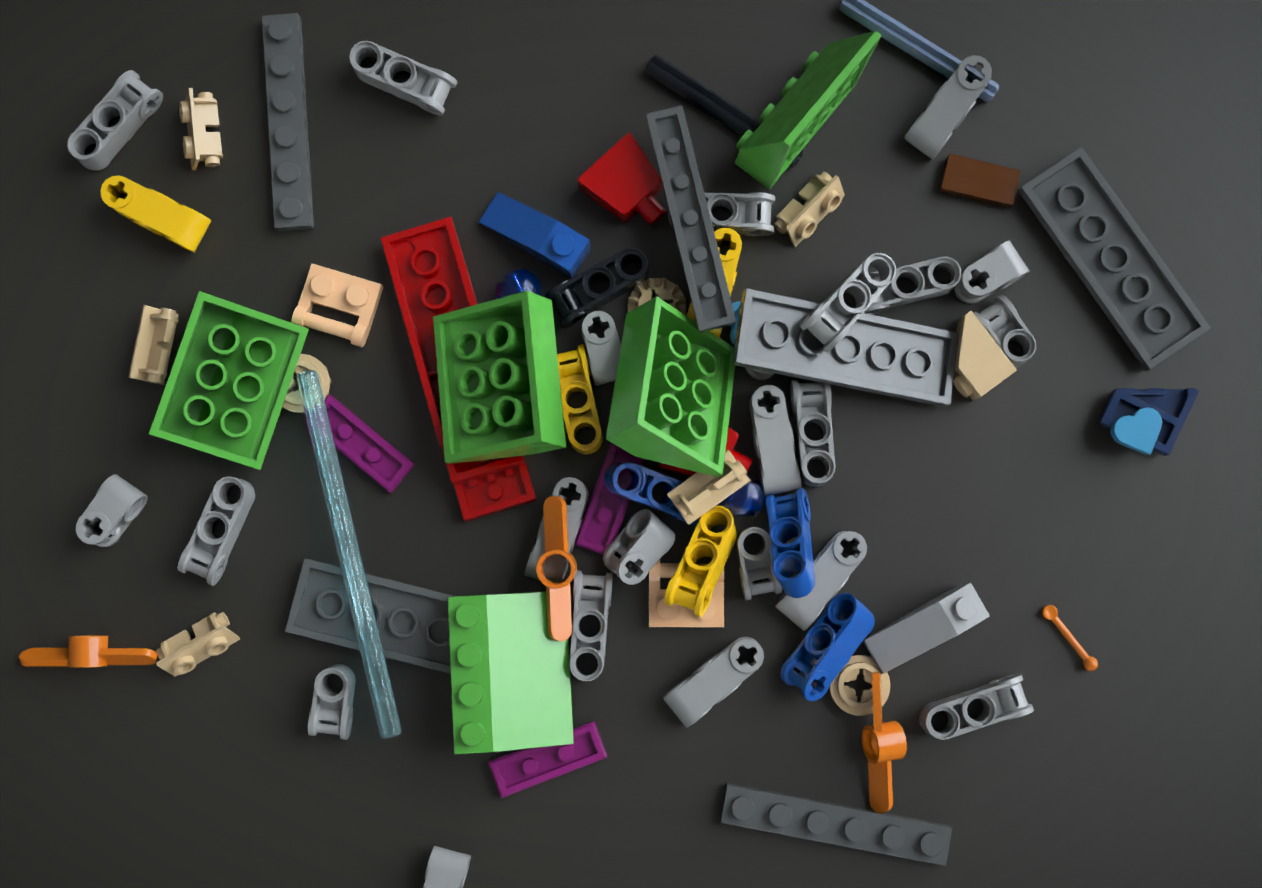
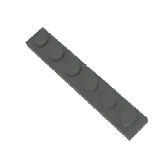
[262,13,314,232]
[646,105,736,333]
[720,783,952,866]

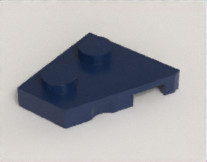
[1097,388,1199,456]

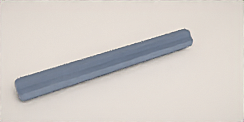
[839,0,999,102]

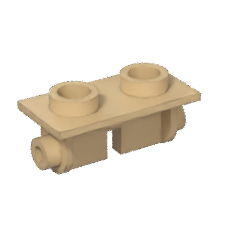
[179,88,223,170]
[773,171,845,247]
[128,305,179,385]
[667,450,750,525]
[156,612,240,677]

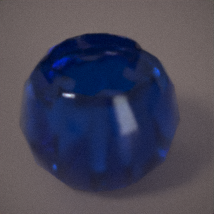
[496,269,542,299]
[719,480,765,516]

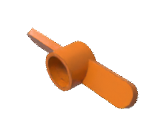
[536,496,577,641]
[19,635,158,668]
[861,672,907,814]

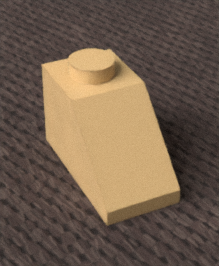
[953,311,1017,401]

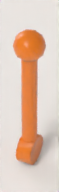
[1041,605,1098,671]

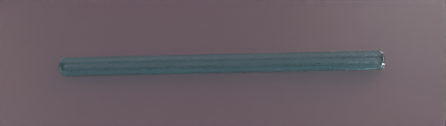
[297,370,402,739]

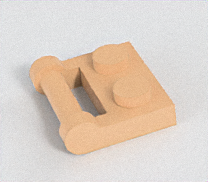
[291,263,384,347]
[649,559,724,627]

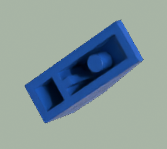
[479,192,591,279]

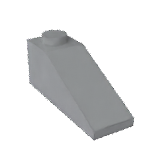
[863,583,990,674]

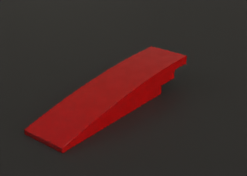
[381,216,537,522]

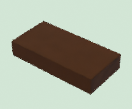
[939,153,1021,208]

